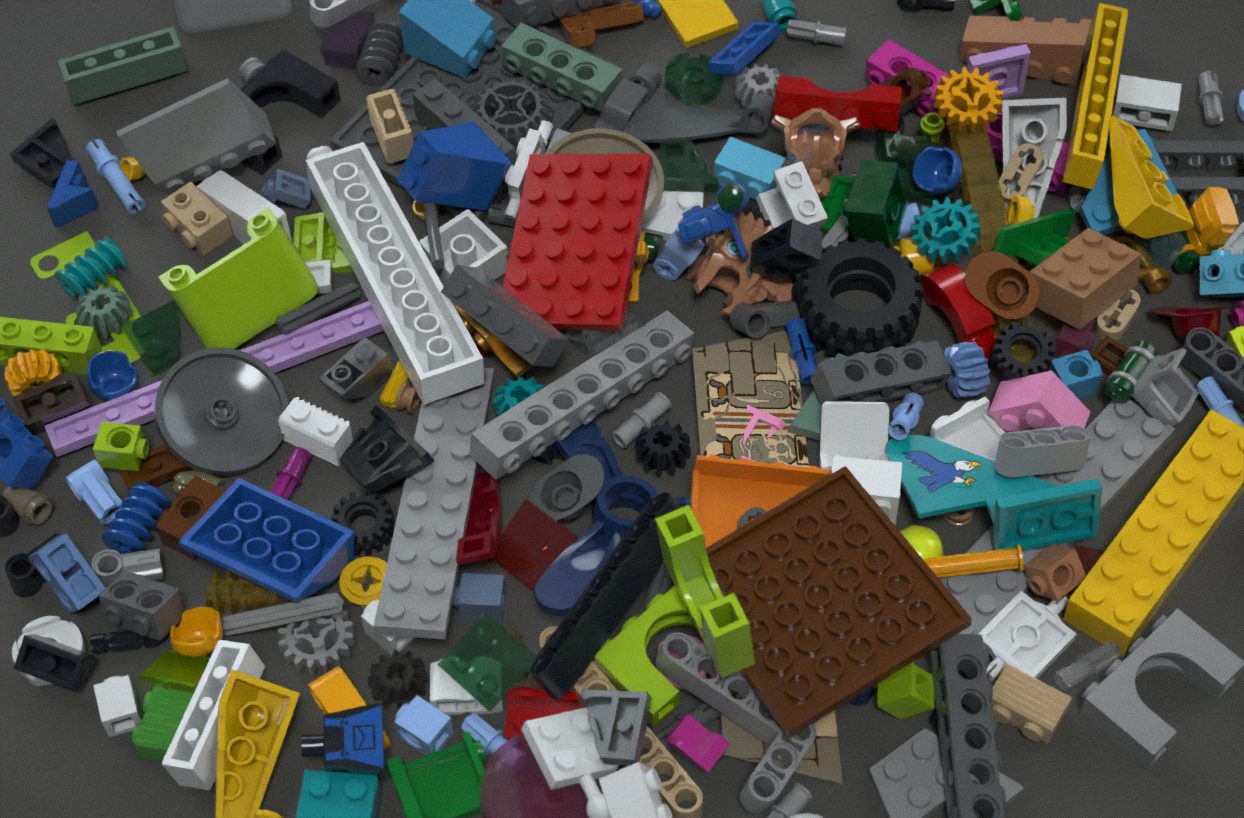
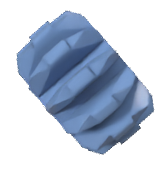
[944,342,991,398]

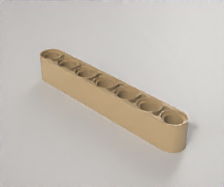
[539,626,703,818]

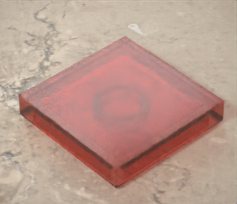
[491,499,579,591]

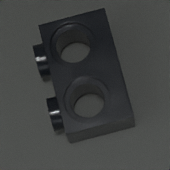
[750,218,823,283]

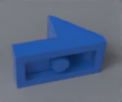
[47,160,98,227]

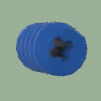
[101,482,171,554]

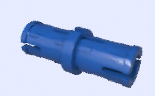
[785,318,818,385]

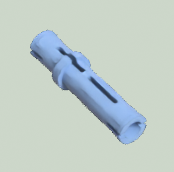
[86,139,146,215]

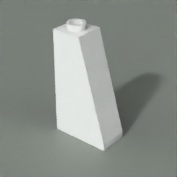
[196,170,293,244]

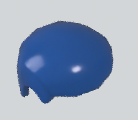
[913,146,963,194]
[87,350,138,401]

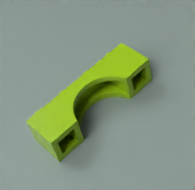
[877,661,934,720]

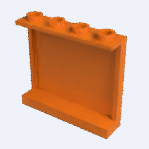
[690,455,832,548]

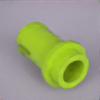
[920,112,945,149]

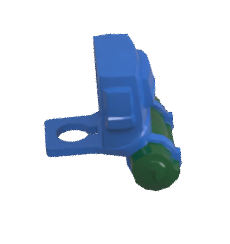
[677,180,749,259]

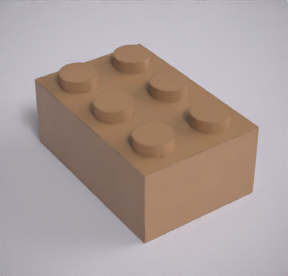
[1030,228,1142,330]

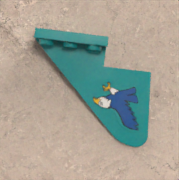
[886,435,1102,551]

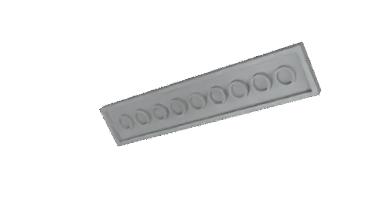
[374,368,495,640]
[940,398,1176,635]

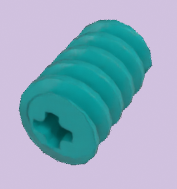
[55,236,128,299]

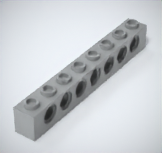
[469,310,694,480]

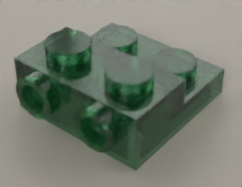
[874,130,942,205]

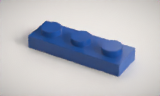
[708,21,780,77]

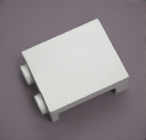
[756,161,828,230]
[930,397,1006,461]

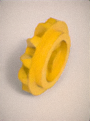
[339,556,387,609]

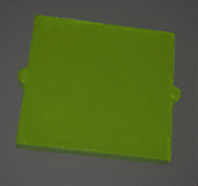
[140,649,210,693]

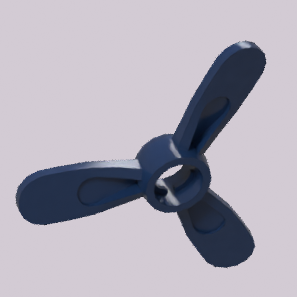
[534,420,691,616]

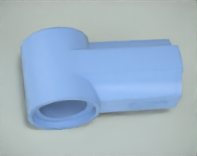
[65,459,122,525]

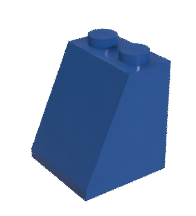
[397,122,512,210]

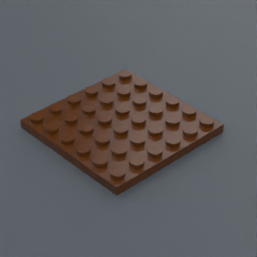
[669,466,972,738]

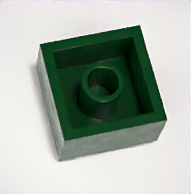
[843,160,908,249]

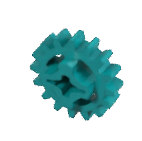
[910,197,982,264]

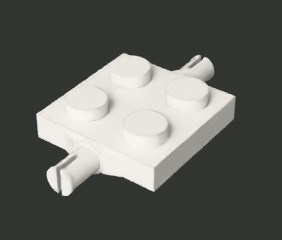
[504,120,553,220]
[977,591,1077,682]

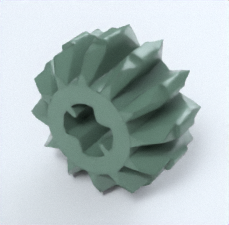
[76,284,132,339]

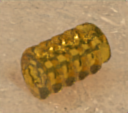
[206,569,282,613]

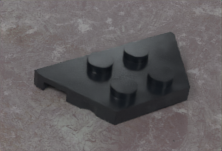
[339,405,435,494]

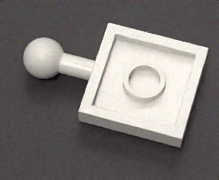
[521,707,619,818]

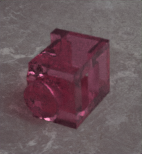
[1053,318,1097,358]

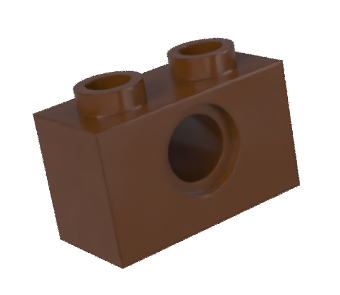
[156,476,226,561]

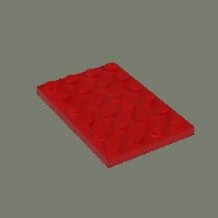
[503,154,653,331]

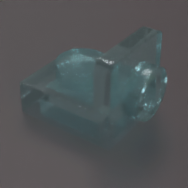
[1133,231,1186,268]

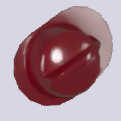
[1149,306,1229,342]

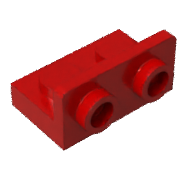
[504,686,580,745]

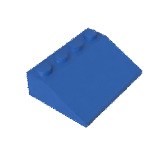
[178,478,354,603]

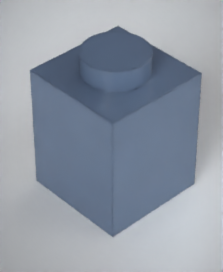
[453,573,506,622]

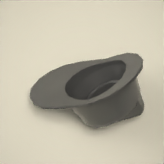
[530,454,604,521]

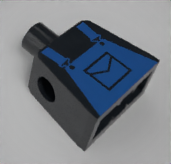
[301,703,385,781]

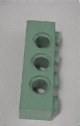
[501,23,623,112]

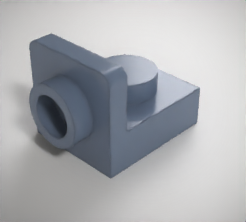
[261,168,311,209]

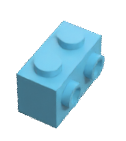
[714,137,786,199]
[1200,249,1244,299]

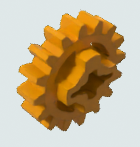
[934,67,1003,131]

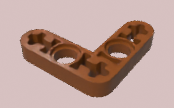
[559,2,644,47]

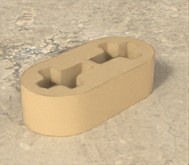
[998,143,1044,200]
[1094,289,1141,341]

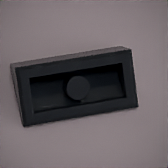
[13,634,96,692]

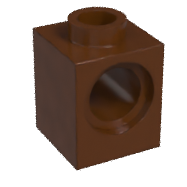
[881,67,933,114]

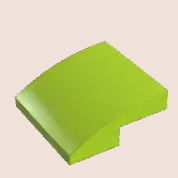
[293,212,354,273]

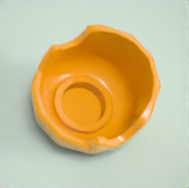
[170,607,223,658]

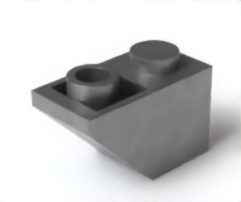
[319,337,392,400]

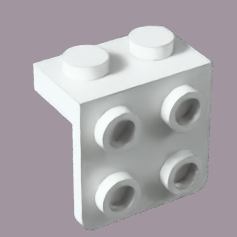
[819,401,889,470]

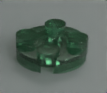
[663,53,724,106]

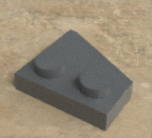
[581,689,652,765]

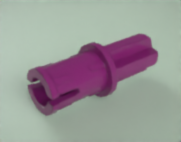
[270,447,312,500]

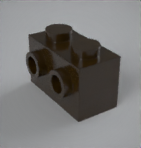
[12,372,92,435]

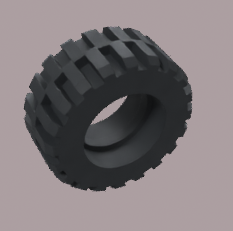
[798,239,923,357]

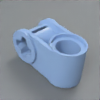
[653,227,705,280]

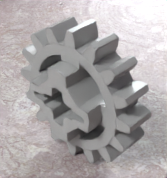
[278,610,355,675]

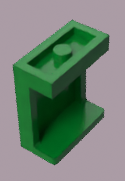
[386,731,499,818]

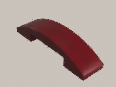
[456,472,502,565]

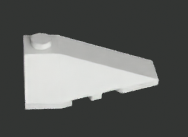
[1002,98,1067,226]

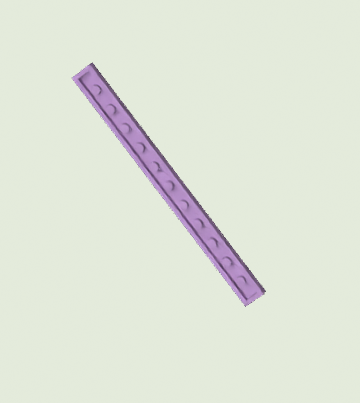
[44,301,384,457]

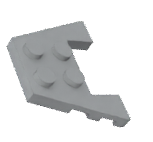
[868,728,1024,818]

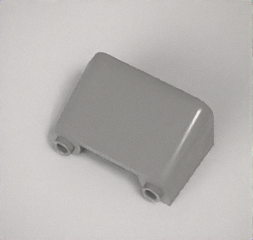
[173,0,293,33]

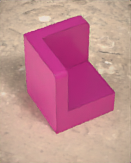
[664,714,730,773]

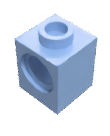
[394,695,454,756]

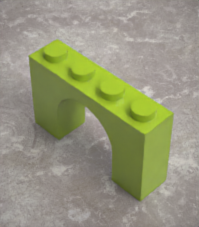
[655,505,755,678]
[594,583,696,728]

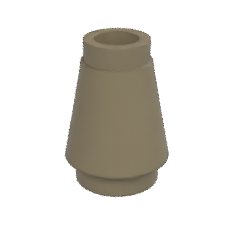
[3,486,52,525]

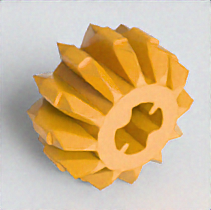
[4,348,62,396]

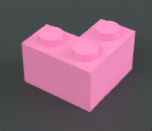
[988,370,1090,432]

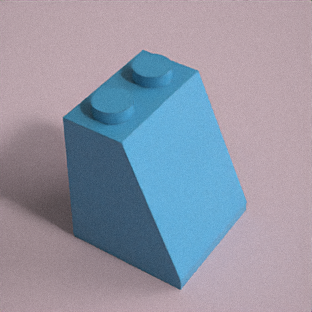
[398,0,497,78]

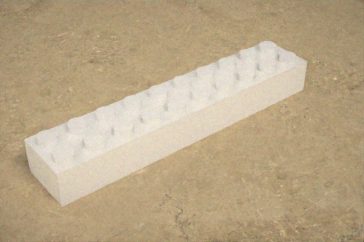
[305,142,485,405]

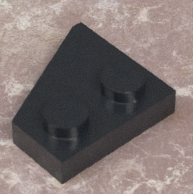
[10,118,73,189]

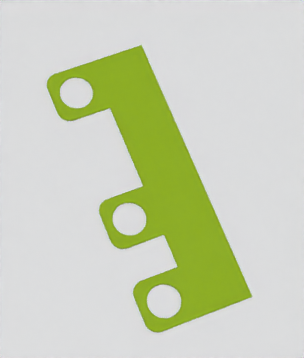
[30,231,161,363]

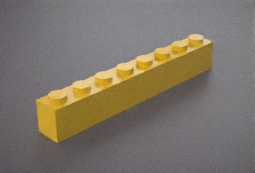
[1062,2,1128,189]

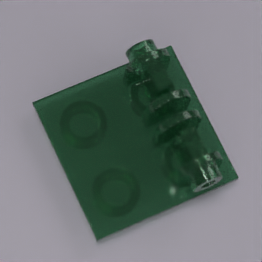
[437,611,536,712]

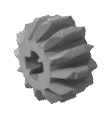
[735,63,782,109]

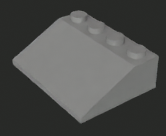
[116,78,276,195]

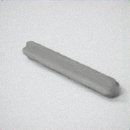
[221,593,344,636]

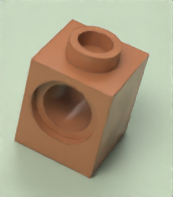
[1024,543,1086,601]

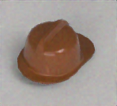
[965,251,1040,319]

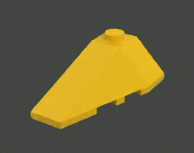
[1109,115,1195,239]
[215,669,300,818]

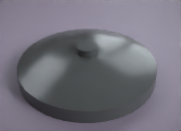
[154,348,289,476]

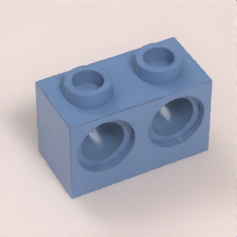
[28,533,106,613]

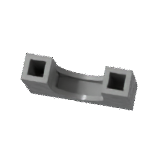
[1080,608,1244,771]

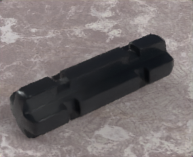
[90,630,160,653]

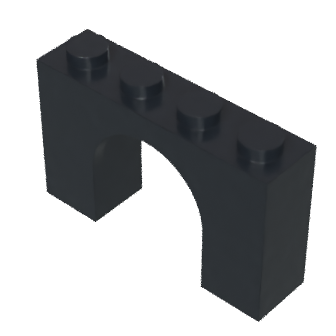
[240,49,341,176]

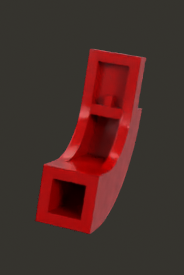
[920,264,996,359]

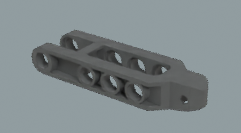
[1151,140,1244,209]

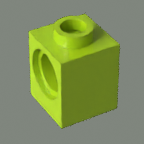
[93,422,149,471]

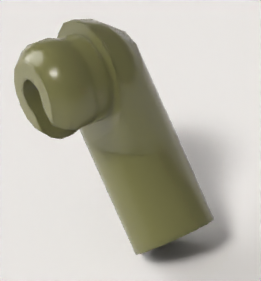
[172,470,224,494]

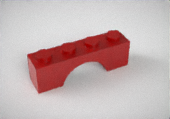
[774,76,902,132]

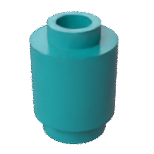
[761,0,797,31]

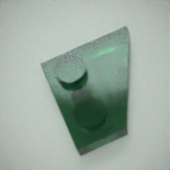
[659,140,718,192]
[121,300,181,377]

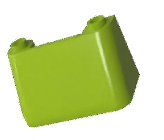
[159,207,318,349]

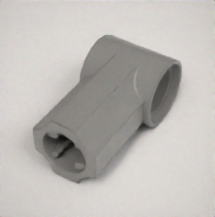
[91,548,164,588]

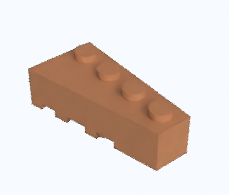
[959,16,1092,86]

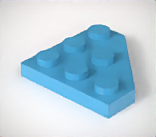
[1080,129,1178,236]

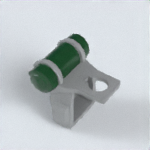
[1104,340,1199,426]

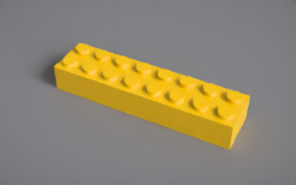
[1063,409,1244,657]

